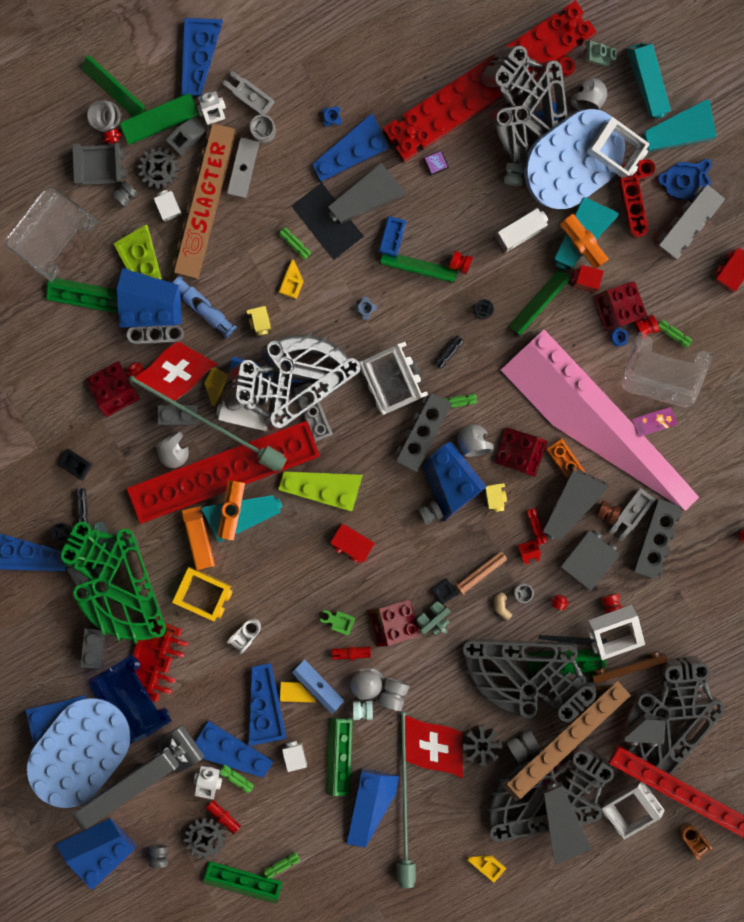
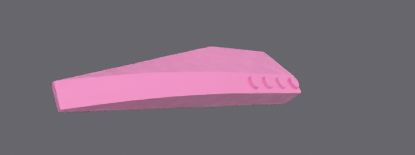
[501,330,699,511]

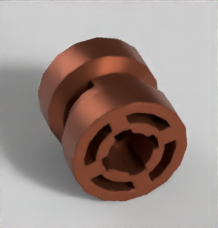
[595,500,621,525]

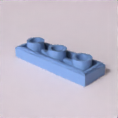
[292,659,344,714]

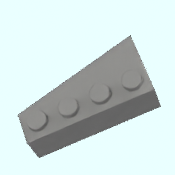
[656,184,725,260]

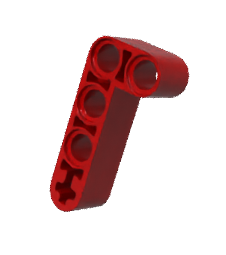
[617,159,656,239]

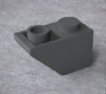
[166,117,208,158]
[622,715,666,746]

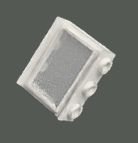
[359,342,428,415]

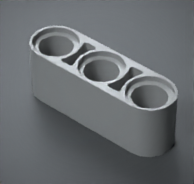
[127,325,184,345]

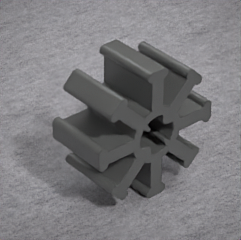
[462,724,502,766]

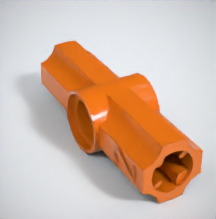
[560,214,609,269]
[217,480,245,540]

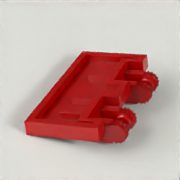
[121,619,189,702]

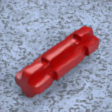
[526,508,547,545]

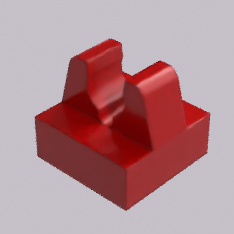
[517,539,541,565]

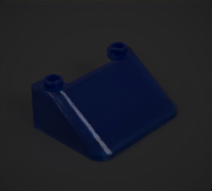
[89,654,172,745]

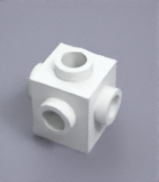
[197,91,226,125]
[193,766,222,800]

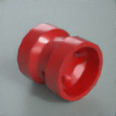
[449,250,473,275]
[634,314,660,339]
[600,593,623,614]

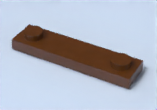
[589,651,668,684]

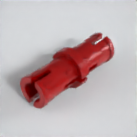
[332,645,371,661]
[205,800,241,835]

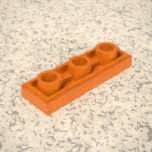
[546,438,585,479]

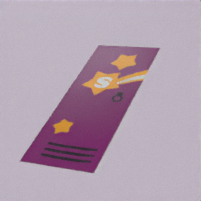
[633,407,678,437]

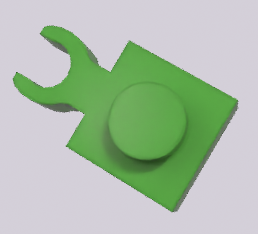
[320,610,356,636]

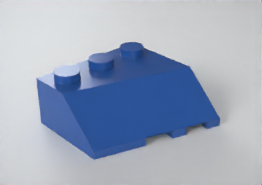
[117,268,182,327]
[423,442,487,522]
[26,695,86,747]
[55,818,137,890]

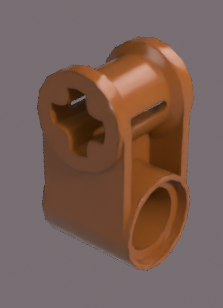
[679,823,714,861]

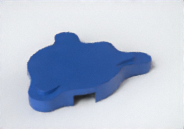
[658,159,712,201]

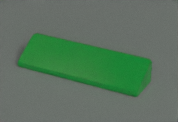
[82,55,147,117]
[120,93,199,145]
[380,254,457,283]
[509,271,571,336]
[46,277,119,314]
[528,649,606,676]
[326,718,353,796]
[203,861,283,904]

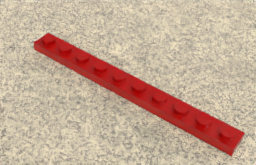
[608,745,744,838]

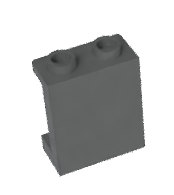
[72,143,126,186]
[559,530,620,591]

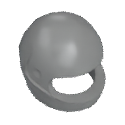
[571,78,607,110]
[87,100,121,132]
[457,424,494,457]
[155,431,189,468]
[350,668,385,701]

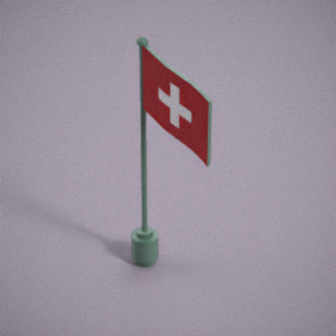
[129,341,287,472]
[396,711,463,888]

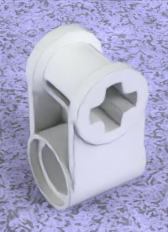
[226,618,261,655]

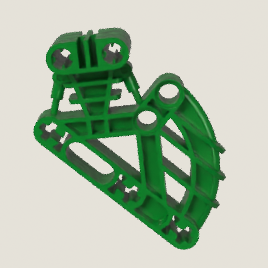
[60,522,166,644]

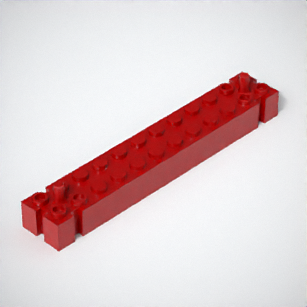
[383,0,597,163]

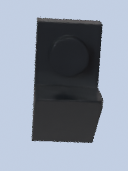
[57,448,93,481]

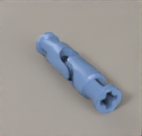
[173,275,237,339]

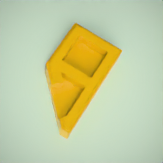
[279,259,303,300]
[204,367,228,407]
[280,681,316,703]
[467,855,506,883]

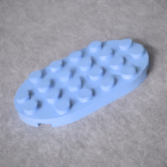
[524,109,625,209]
[27,698,130,808]

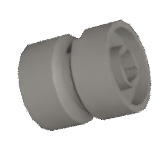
[250,114,276,144]
[378,677,410,711]
[507,729,542,764]

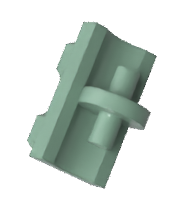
[582,40,617,67]
[416,601,450,635]

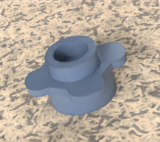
[354,297,377,320]

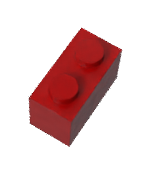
[713,247,744,293]
[570,265,604,293]
[331,523,375,564]

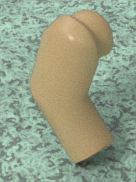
[494,592,512,622]

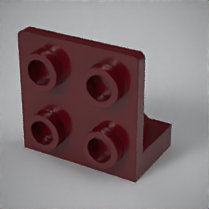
[593,281,647,332]
[86,361,140,418]
[494,427,548,477]
[367,600,419,647]

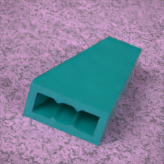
[626,42,671,119]
[641,99,717,153]
[553,197,619,271]
[202,495,283,543]

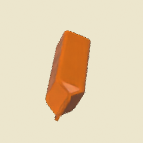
[182,506,215,570]

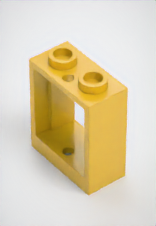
[172,567,233,622]

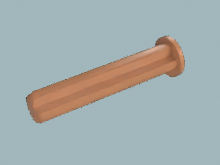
[455,551,507,595]

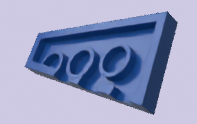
[182,18,223,97]
[312,113,390,183]
[0,534,67,572]
[249,663,287,746]
[195,721,274,778]

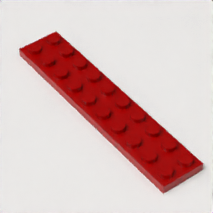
[127,421,320,524]

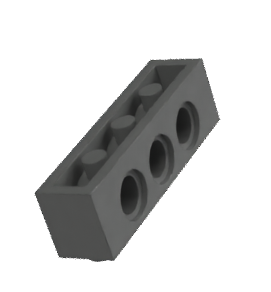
[395,393,452,472]
[632,499,682,579]

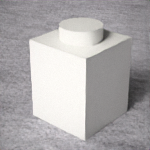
[154,190,182,222]
[282,741,307,772]

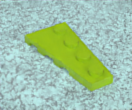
[114,225,162,279]
[279,472,363,511]

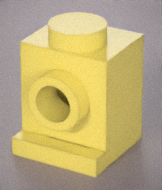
[247,306,272,337]
[485,483,507,512]

